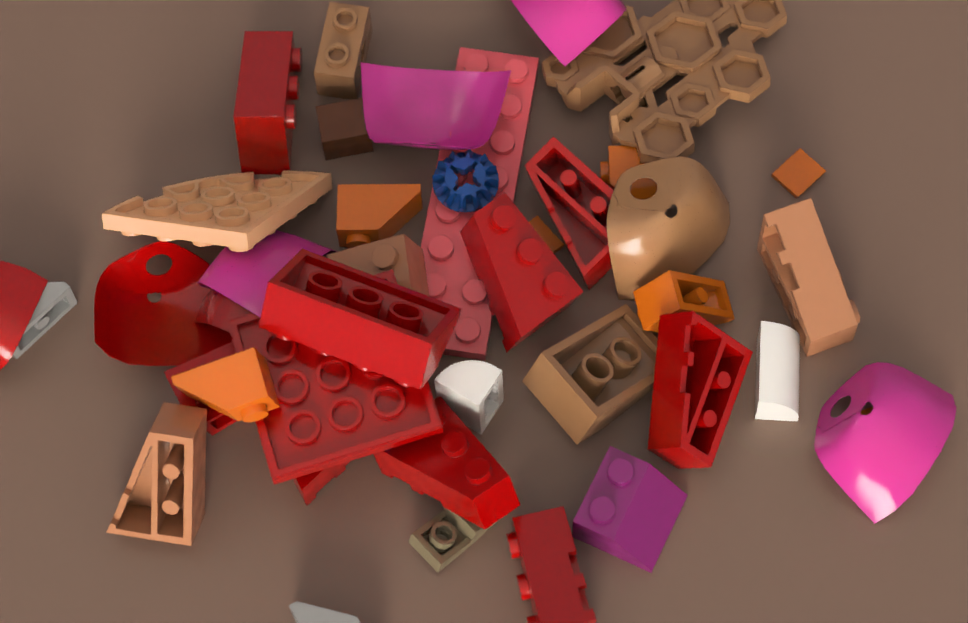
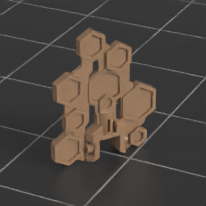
[542,0,787,163]

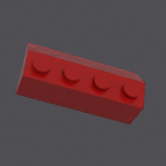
[258,249,461,390]

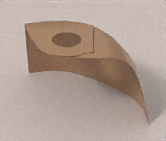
[606,156,730,300]

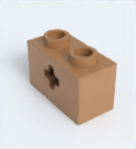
[314,2,373,100]

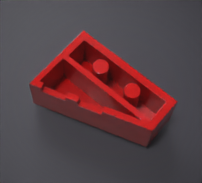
[460,192,584,353]
[648,311,753,469]

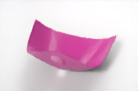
[511,0,626,67]
[361,62,511,150]
[197,230,337,317]
[814,362,956,524]

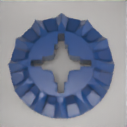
[432,149,499,212]

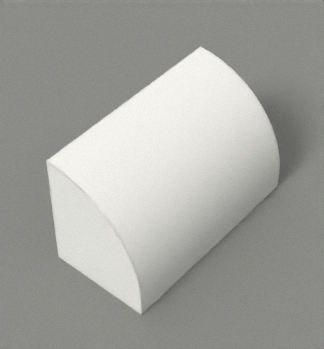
[755,321,800,421]
[434,360,504,434]

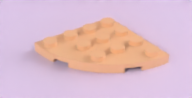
[102,171,332,252]

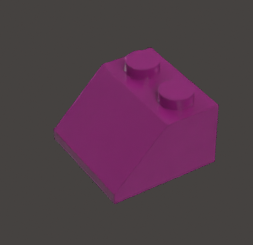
[572,446,688,573]

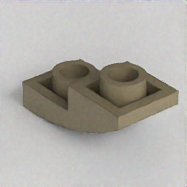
[409,508,496,573]

